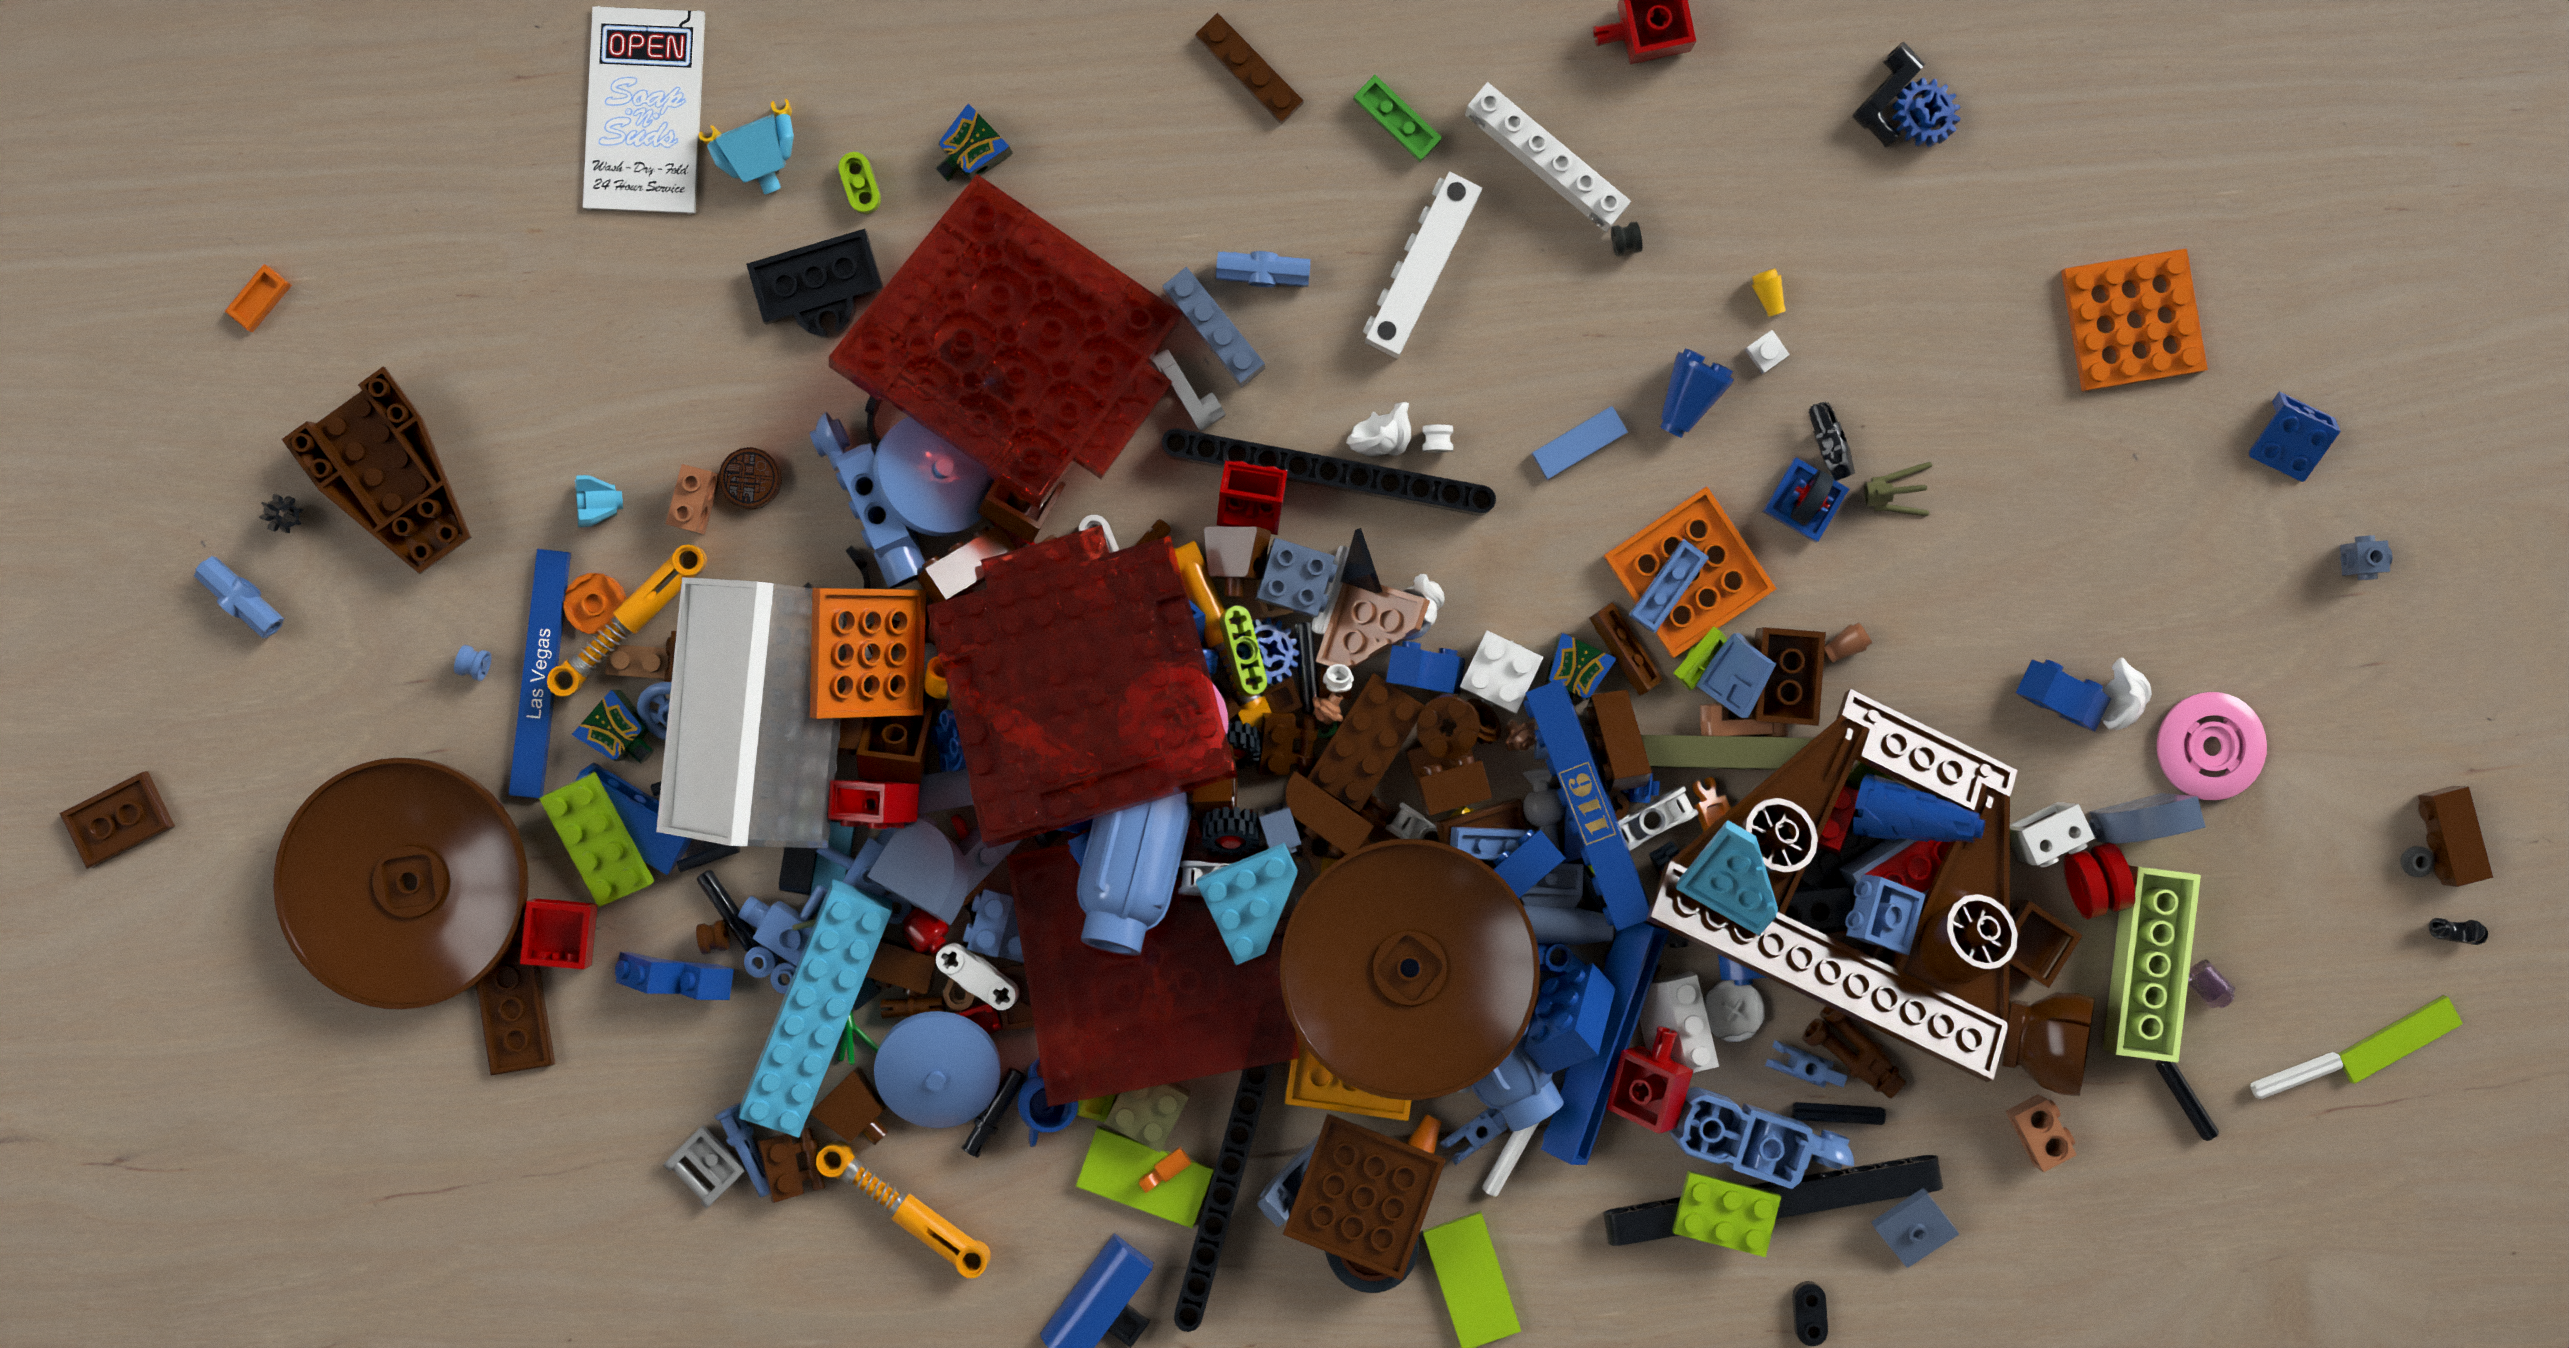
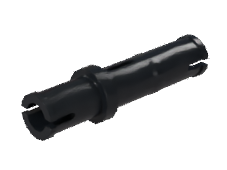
[961,1067,1027,1158]

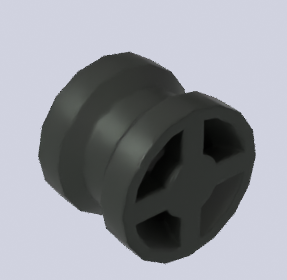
[1611,221,1643,257]

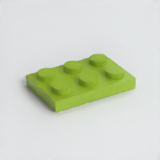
[1672,1170,1781,1258]

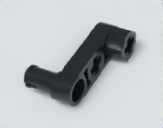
[1852,42,1925,148]

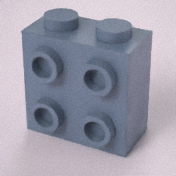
[1255,538,1338,618]

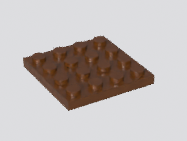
[1282,1113,1446,1281]

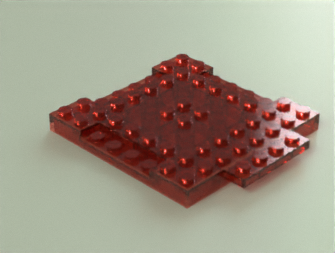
[828,174,1182,510]
[927,525,1238,849]
[1006,809,1300,1107]

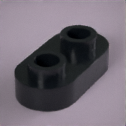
[1792,1281,1828,1346]

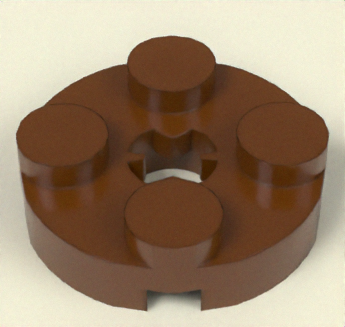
[1417,694,1480,759]

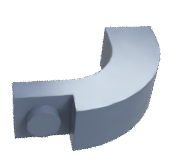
[1257,1135,1319,1227]

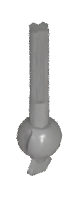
[1523,768,1565,852]

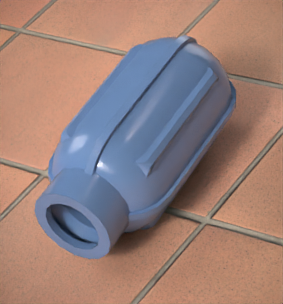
[1077,767,1192,956]
[1471,1013,1564,1132]

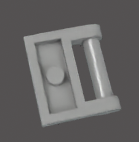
[663,1125,746,1209]

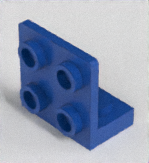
[2248,391,2341,482]

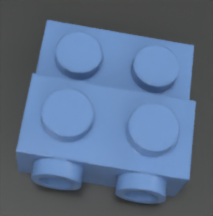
[1845,874,1926,955]
[963,887,1044,964]

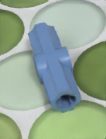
[1216,251,1311,288]
[193,556,284,638]

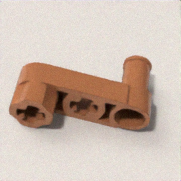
[1700,703,1789,737]

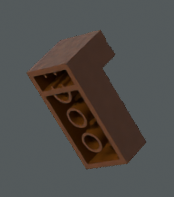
[1406,745,1492,816]

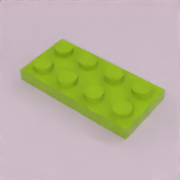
[539,772,654,907]

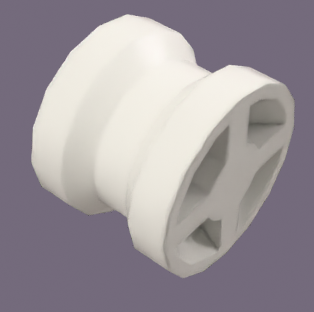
[1422,424,1453,453]

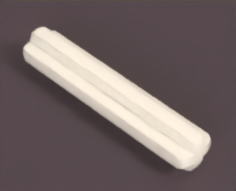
[1312,546,1350,635]
[2250,1052,2343,1099]
[1482,1123,1539,1197]

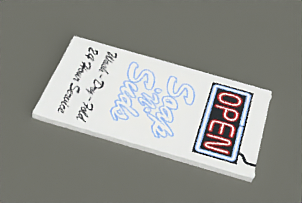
[583,6,705,215]

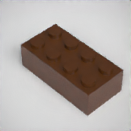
[1306,673,1425,813]

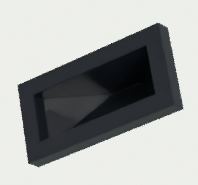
[1340,528,1383,593]

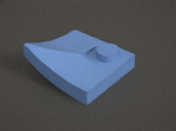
[1696,633,1776,718]

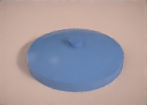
[873,413,995,536]
[874,1011,1001,1128]

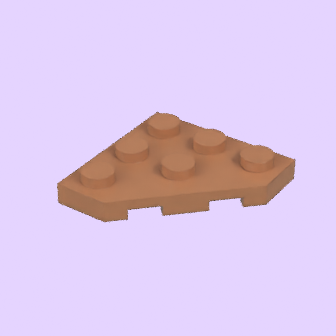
[1315,583,1430,670]

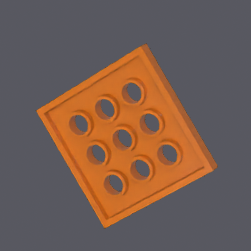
[2061,248,2208,392]
[1603,486,1777,658]
[810,588,926,719]

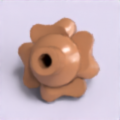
[1312,692,1344,725]
[1505,720,1536,751]

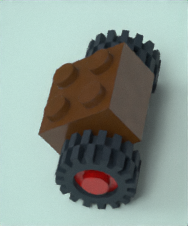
[1188,721,1260,856]

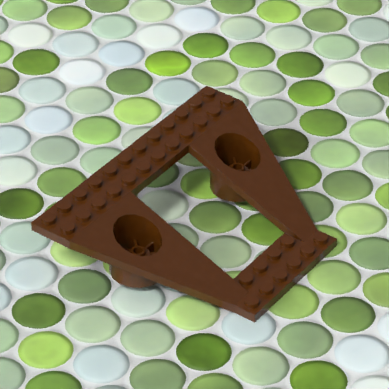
[1646,689,2018,1082]

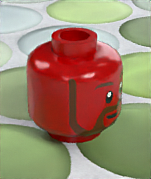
[902,908,949,954]

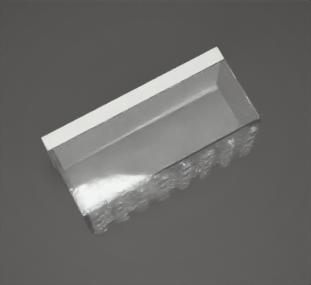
[656,577,847,848]

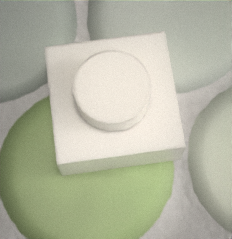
[1745,330,1790,374]

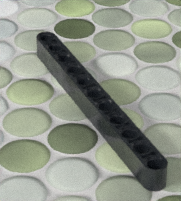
[1162,428,1496,516]
[1174,999,1287,1332]
[1603,1155,1943,1246]

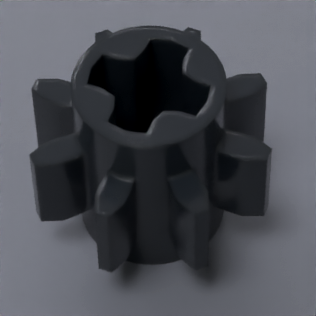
[259,494,303,533]

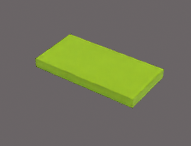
[1076,1126,1214,1229]
[1422,1211,1521,1348]

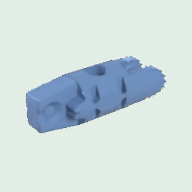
[1765,1040,1848,1088]
[1440,1107,1508,1166]

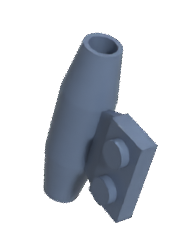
[1521,862,1614,945]

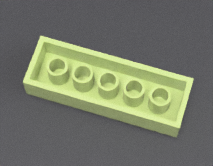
[2103,865,2201,1063]

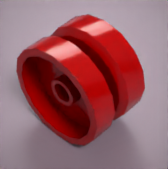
[2063,842,2136,920]

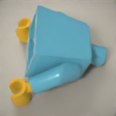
[698,99,794,194]

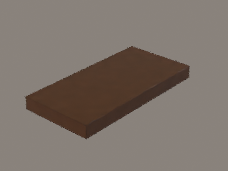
[476,944,555,1076]

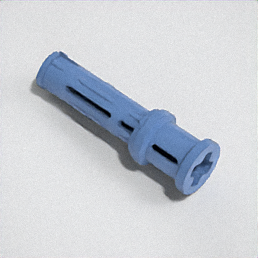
[714,1103,770,1198]

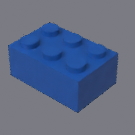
[1524,963,1616,1075]

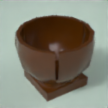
[2002,992,2095,1096]

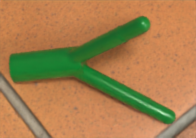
[838,1010,879,1065]

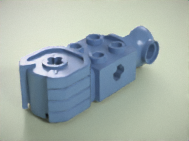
[1669,1086,1854,1189]

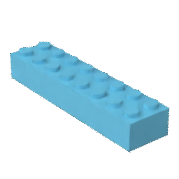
[739,879,892,1138]

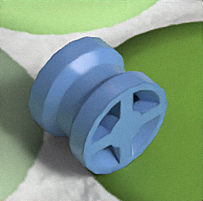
[454,645,492,681]

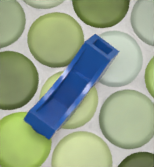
[615,952,734,1000]

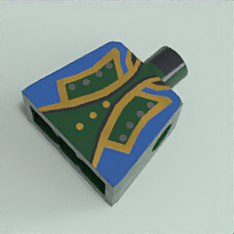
[935,103,1013,182]
[1545,633,1616,701]
[572,690,654,764]

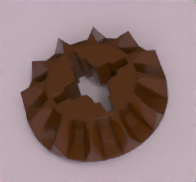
[1466,698,1501,745]

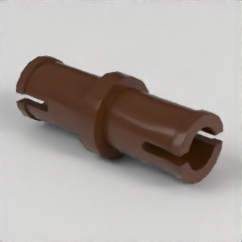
[880,995,946,1019]

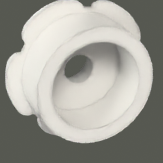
[1323,664,1354,693]

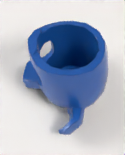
[1018,1057,1079,1147]

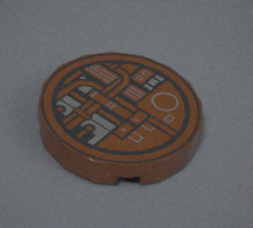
[718,447,782,509]

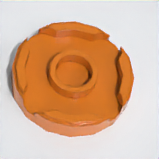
[563,573,627,634]

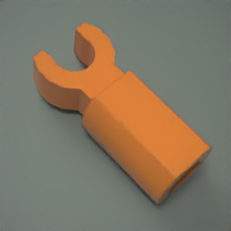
[1139,1146,1192,1193]

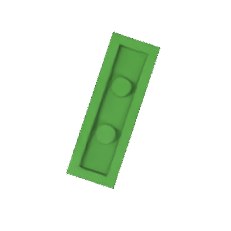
[1353,74,1442,163]

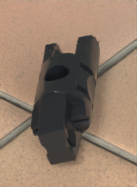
[1808,402,1855,480]

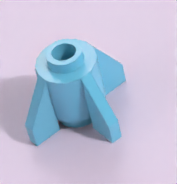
[575,475,623,527]

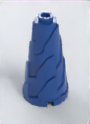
[1853,773,1985,843]

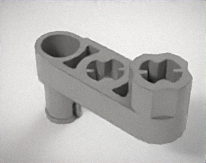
[1129,349,1226,432]

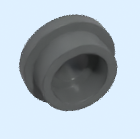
[2400,846,2434,877]

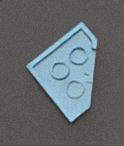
[1676,820,1778,936]
[1196,842,1298,965]

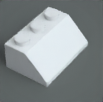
[1639,971,1719,1073]

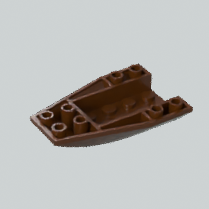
[281,366,472,574]

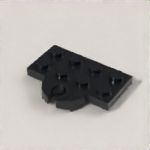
[746,229,884,338]

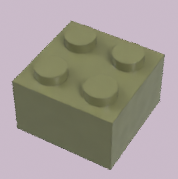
[1104,1063,1191,1153]

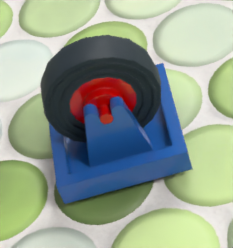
[1762,457,1849,543]

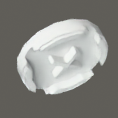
[1703,980,1765,1042]

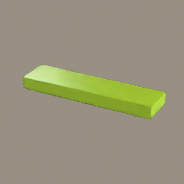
[2337,995,2463,1084]

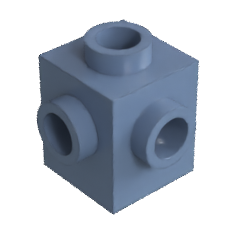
[2340,535,2393,580]

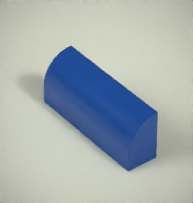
[575,762,693,875]
[1040,1233,1154,1348]

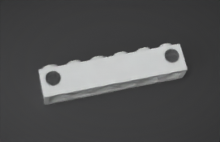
[1465,82,1631,233]
[1363,171,1482,359]

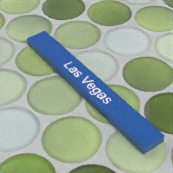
[509,549,571,798]

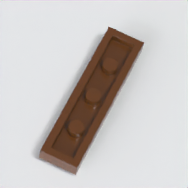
[1195,12,1304,125]

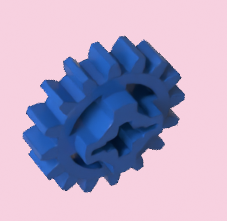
[1892,78,1961,147]
[1234,617,1300,685]

